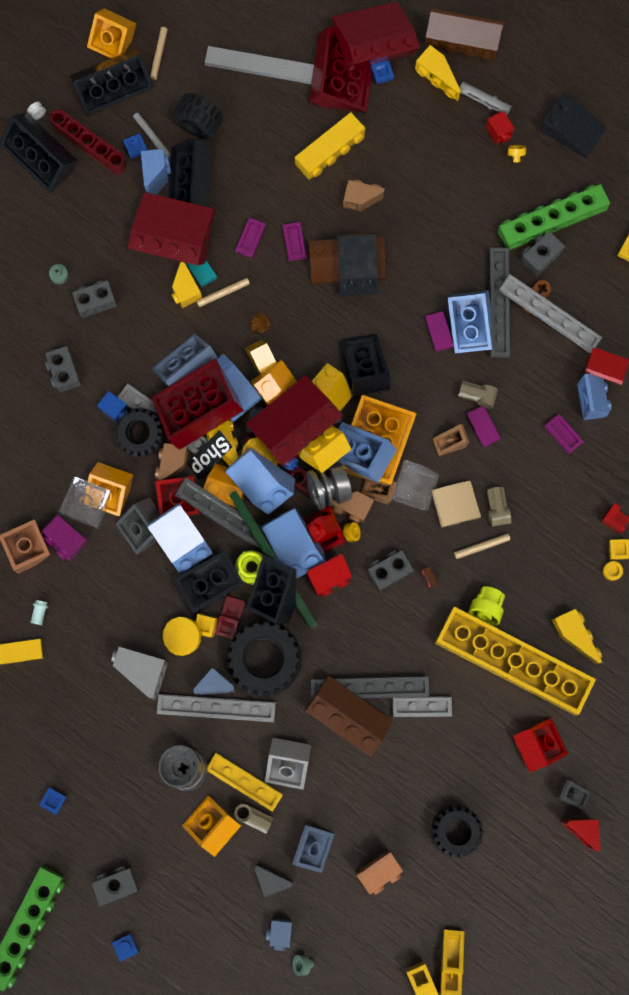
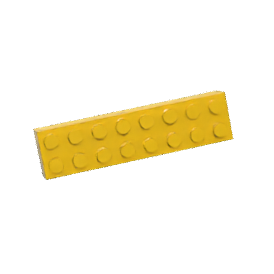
[435,607,596,715]

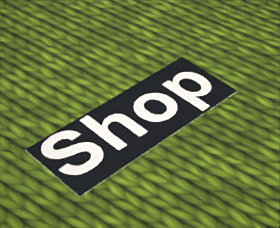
[186,431,232,480]

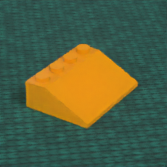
[343,395,417,484]

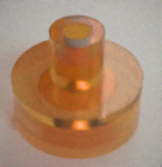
[250,313,270,333]

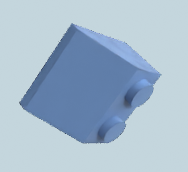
[141,149,171,195]
[577,374,611,420]

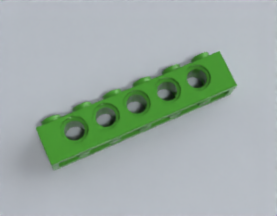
[498,184,610,250]
[0,866,65,992]

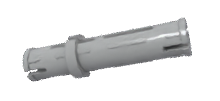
[459,81,512,115]

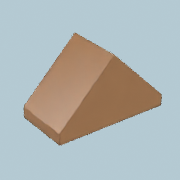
[432,424,469,456]
[361,479,397,505]

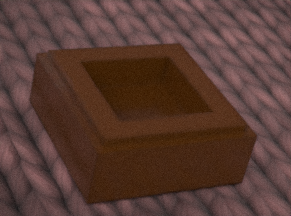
[421,566,437,589]

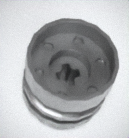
[307,461,352,510]
[159,745,208,791]

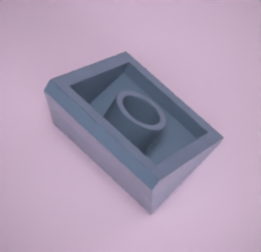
[194,668,236,695]
[292,824,335,873]

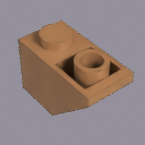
[343,180,385,211]
[155,443,188,481]
[331,491,374,524]

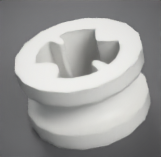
[27,102,46,120]

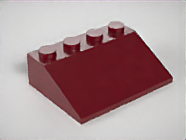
[331,2,420,71]
[309,27,372,113]
[128,192,215,266]
[151,358,244,450]
[246,375,343,468]

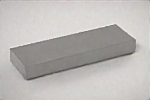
[392,697,452,717]

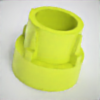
[235,550,263,585]
[468,586,505,626]

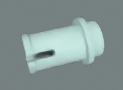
[30,600,48,625]

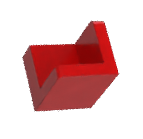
[600,503,629,534]

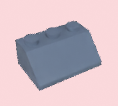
[151,333,218,387]

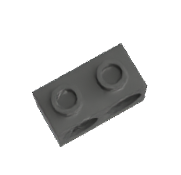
[72,280,117,318]
[44,346,81,392]
[368,550,414,591]

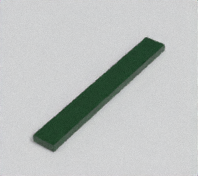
[229,491,317,628]

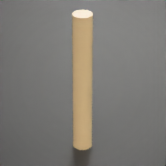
[150,27,168,80]
[196,278,250,308]
[454,533,510,559]

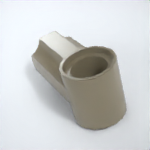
[458,381,498,409]
[487,487,511,526]
[234,803,274,834]

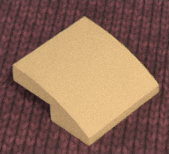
[431,481,481,528]

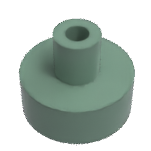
[49,264,69,284]
[292,954,314,976]

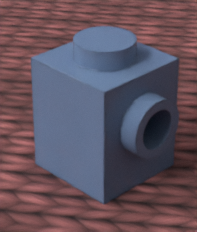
[266,919,292,951]

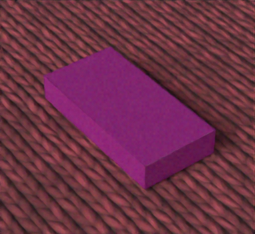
[235,217,266,259]
[282,222,307,262]
[425,311,454,353]
[466,405,501,448]
[544,414,584,455]

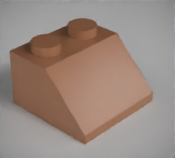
[0,520,50,574]
[356,850,403,895]

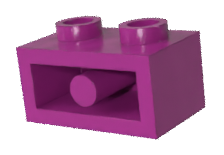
[41,515,87,562]

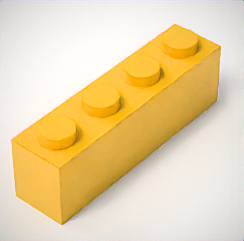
[295,112,365,180]

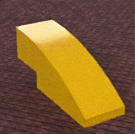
[439,930,464,995]

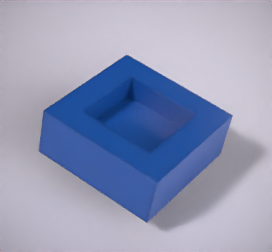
[371,60,394,84]
[123,133,147,159]
[39,787,67,815]
[112,933,139,962]

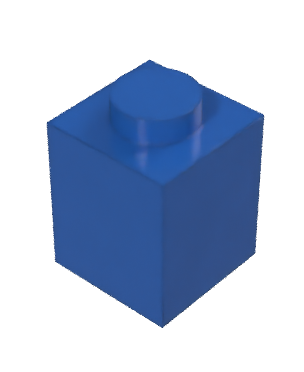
[97,391,129,423]

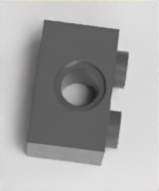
[521,231,565,277]
[91,865,140,907]

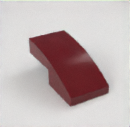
[215,595,246,639]

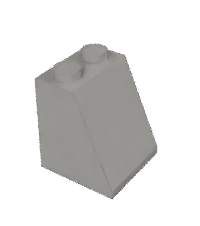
[111,647,168,700]

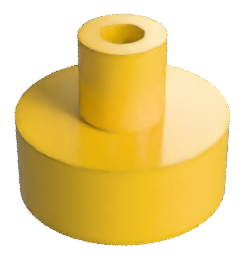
[508,145,526,162]
[341,522,361,542]

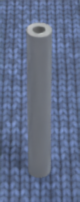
[133,112,171,157]

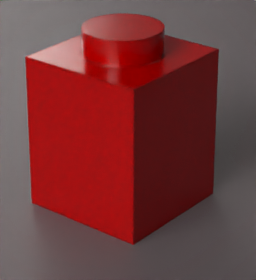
[485,111,515,145]
[306,514,342,543]

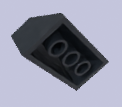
[70,48,153,115]
[0,112,78,193]
[169,138,213,207]

